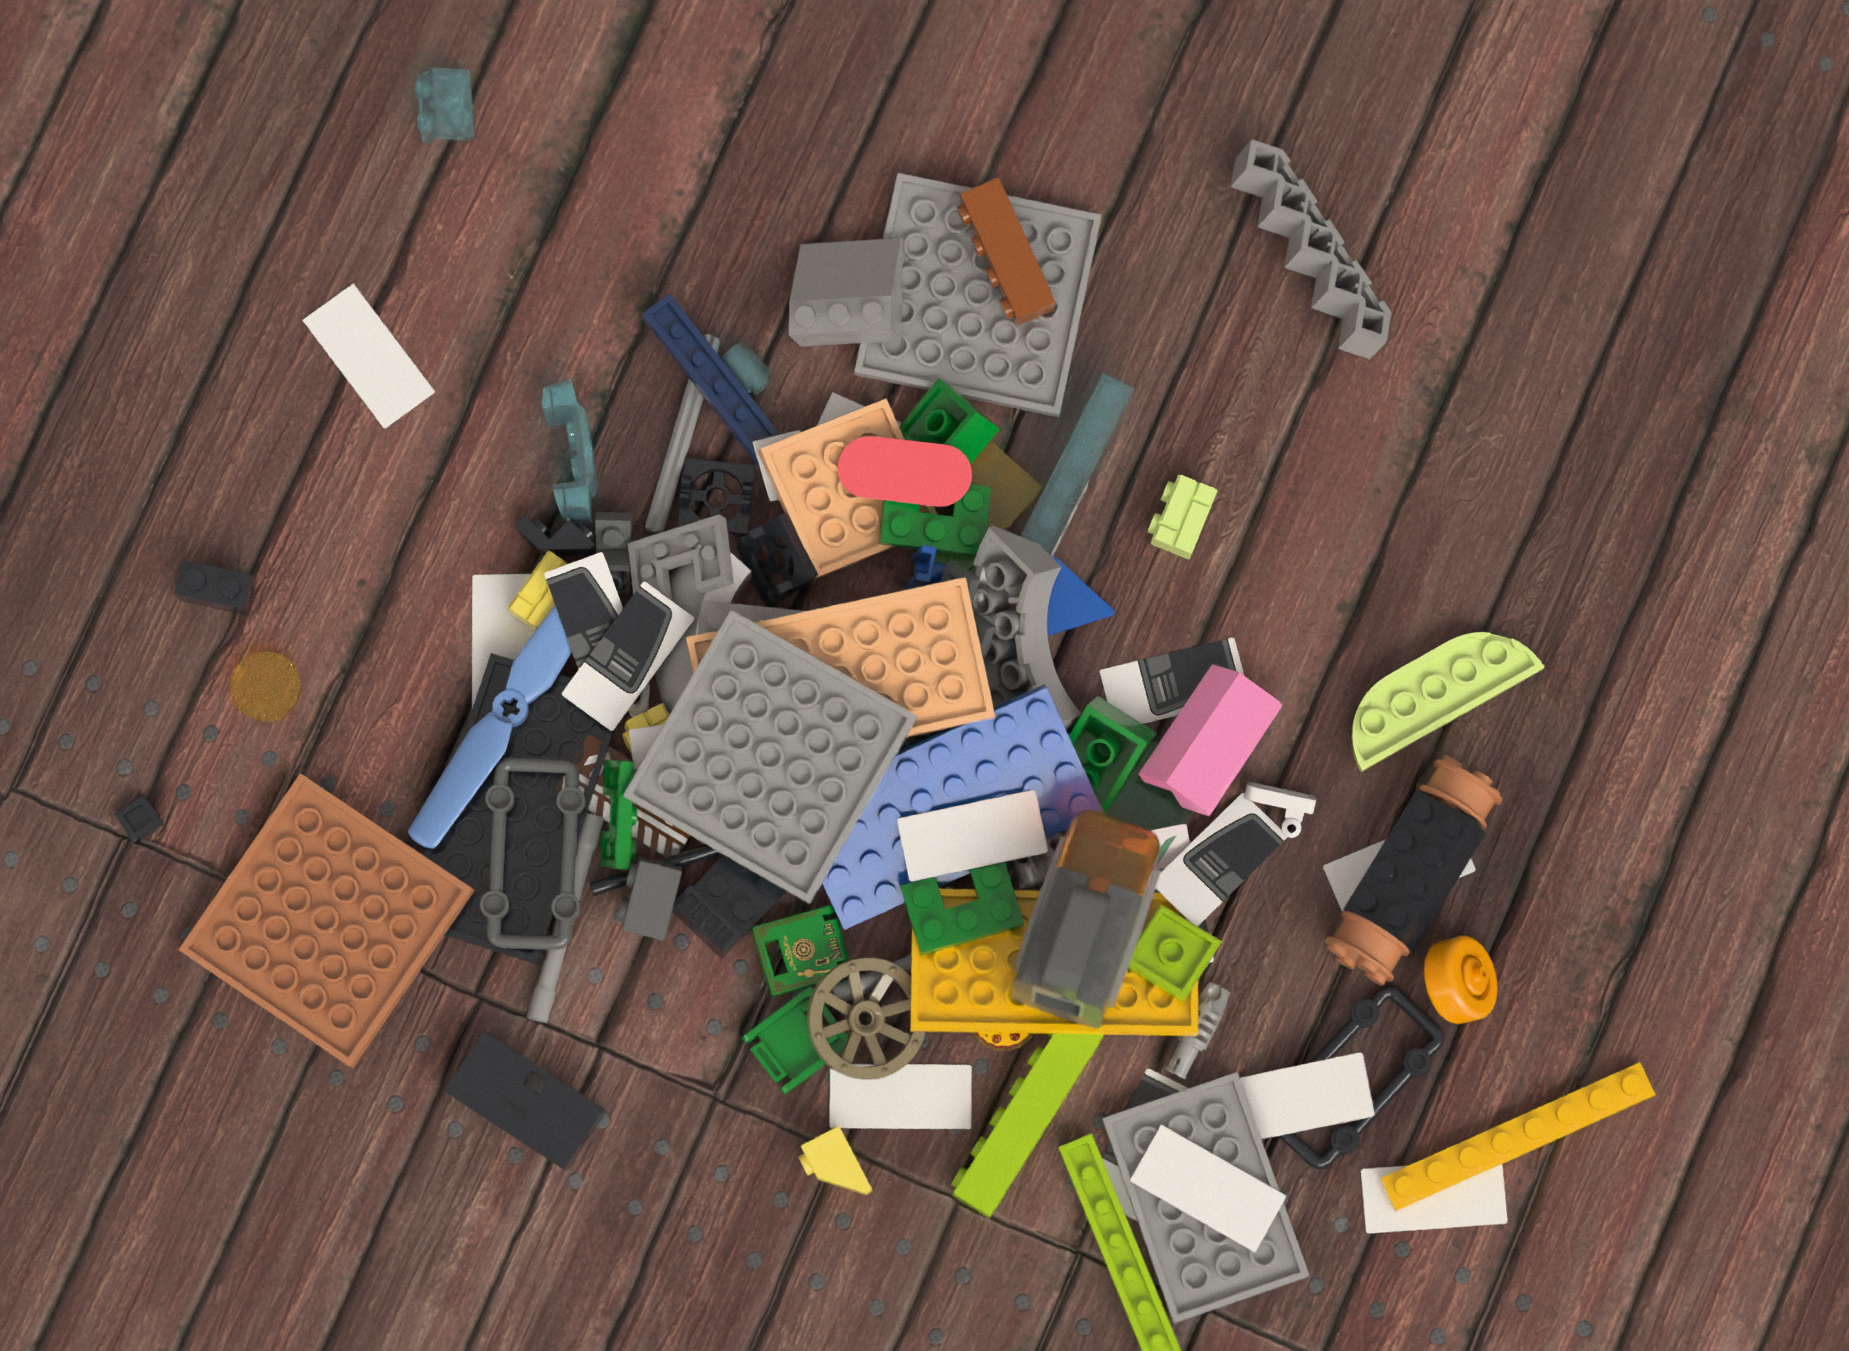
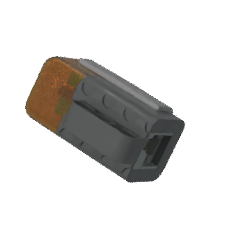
[1012,810,1161,1028]

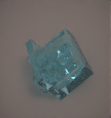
[415,67,475,143]

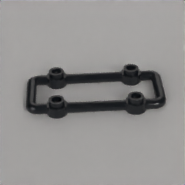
[1278,984,1445,1170]

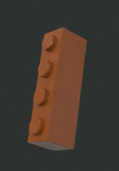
[957,177,1056,327]

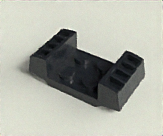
[672,855,788,959]

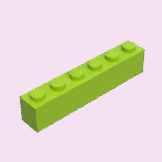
[951,1034,1104,1219]

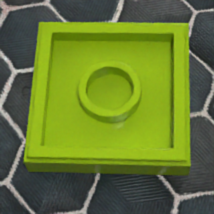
[1128,904,1222,1003]

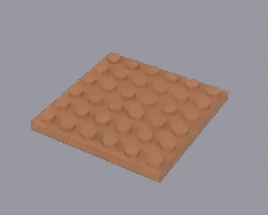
[179,773,475,1068]

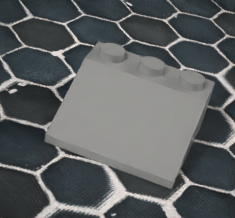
[789,238,903,347]

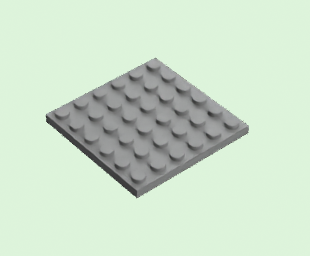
[854,173,1102,417]
[623,610,918,904]

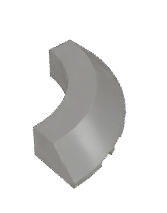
[972,526,1082,735]

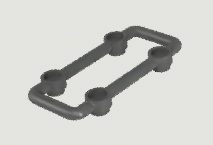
[480,757,586,950]

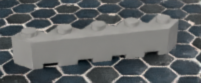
[1231,139,1391,359]

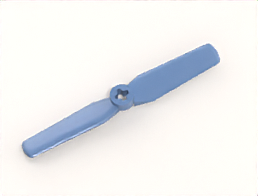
[408,605,572,848]

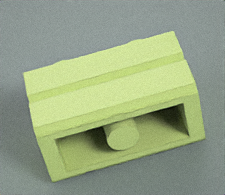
[1148,475,1217,559]

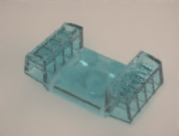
[542,379,598,524]

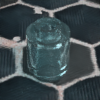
[721,343,771,395]

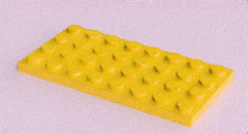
[911,889,1198,1036]

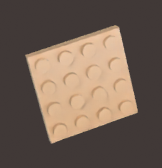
[758,399,937,580]

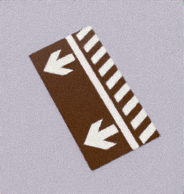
[555,734,690,857]

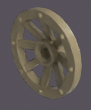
[807,958,926,1080]

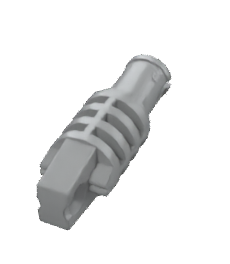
[1165,982,1230,1079]

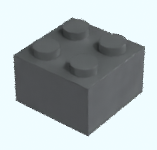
[617,856,682,941]

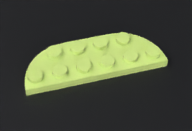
[1351,632,1545,772]

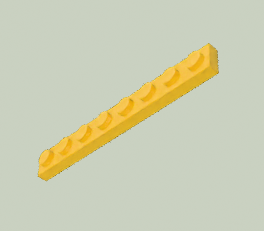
[1380,1062,1656,1212]

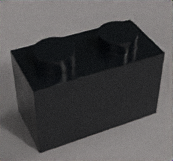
[174,560,257,616]

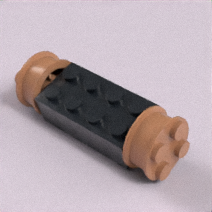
[1325,755,1503,986]

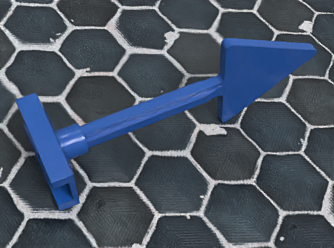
[905,545,1115,636]

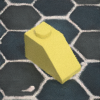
[798,1126,872,1195]

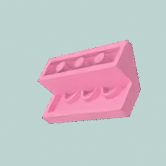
[1139,664,1282,816]

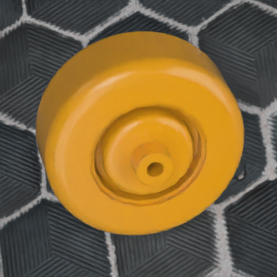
[1424,935,1498,1024]

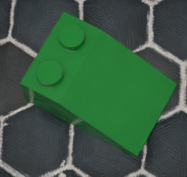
[1069,696,1157,829]

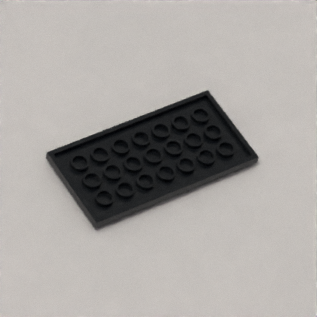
[423,653,616,965]

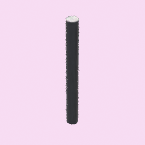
[590,844,722,896]

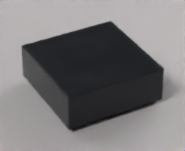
[114,794,164,844]

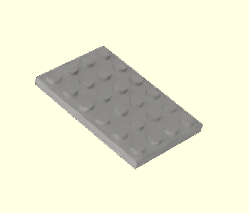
[1102,1072,1309,1324]

